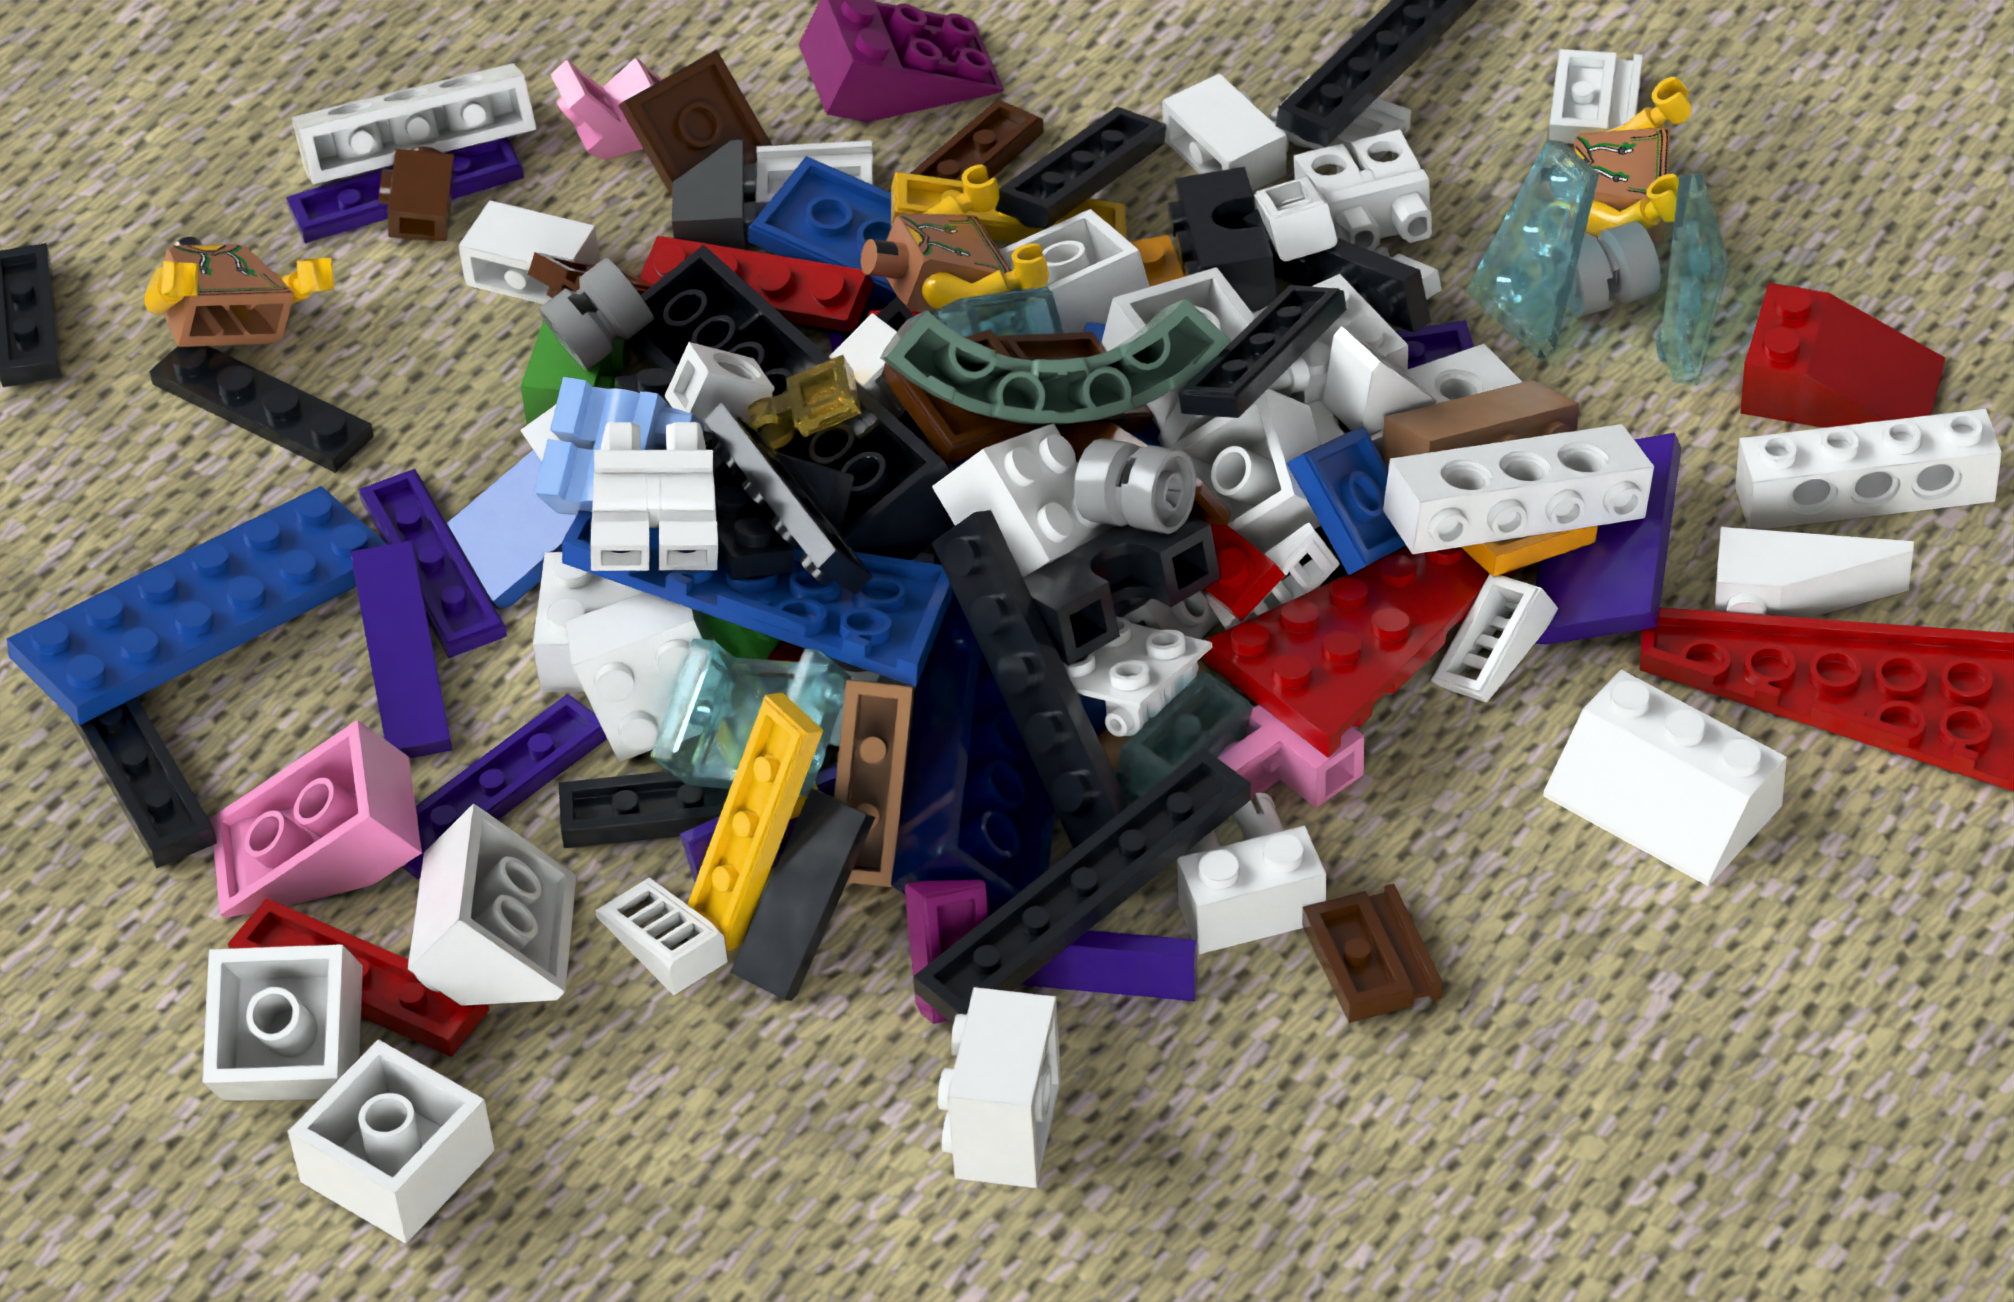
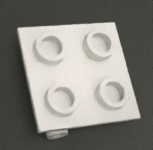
[1063,617,1212,737]

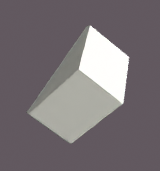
[829,313,906,419]
[1322,326,1437,435]

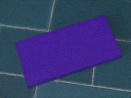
[1535,433,1682,645]

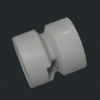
[1551,221,1661,318]
[538,257,654,371]
[1074,438,1196,534]

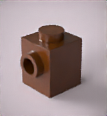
[379,146,454,241]

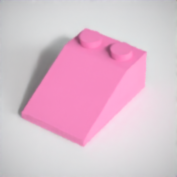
[210,720,422,918]

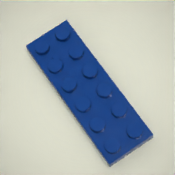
[7,486,388,725]

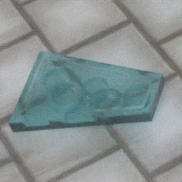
[1466,140,1599,359]
[1656,174,1729,385]

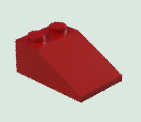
[1740,283,1945,428]

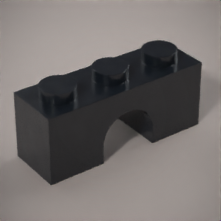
[1168,167,1277,312]
[1023,514,1221,666]

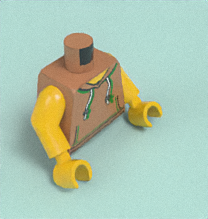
[1535,77,1692,243]
[861,165,1049,327]
[144,236,334,347]

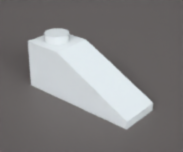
[1714,527,1914,618]

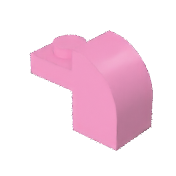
[551,58,662,160]
[1217,705,1364,808]

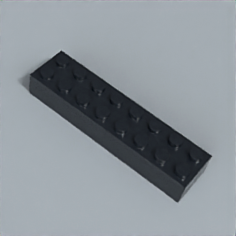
[625,245,954,560]

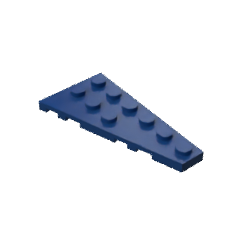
[562,510,954,687]

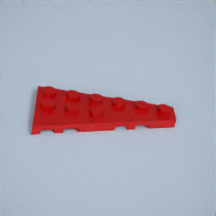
[1203,547,1523,758]
[1639,607,2014,791]

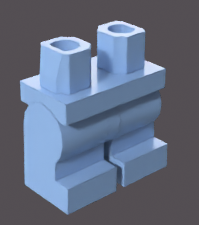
[535,377,704,515]

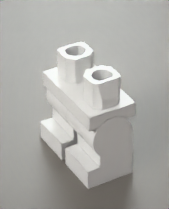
[1294,129,1432,252]
[590,422,718,571]

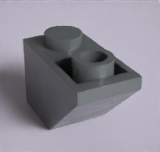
[672,140,757,250]

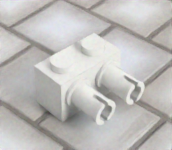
[1177,793,1326,954]

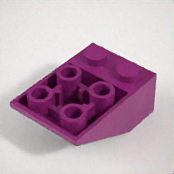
[798,0,1004,122]

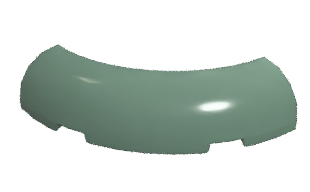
[880,298,1231,425]

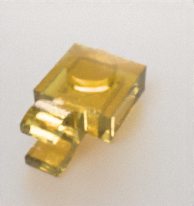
[748,355,861,449]

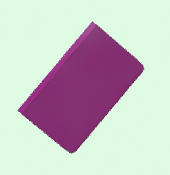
[905,880,988,1024]

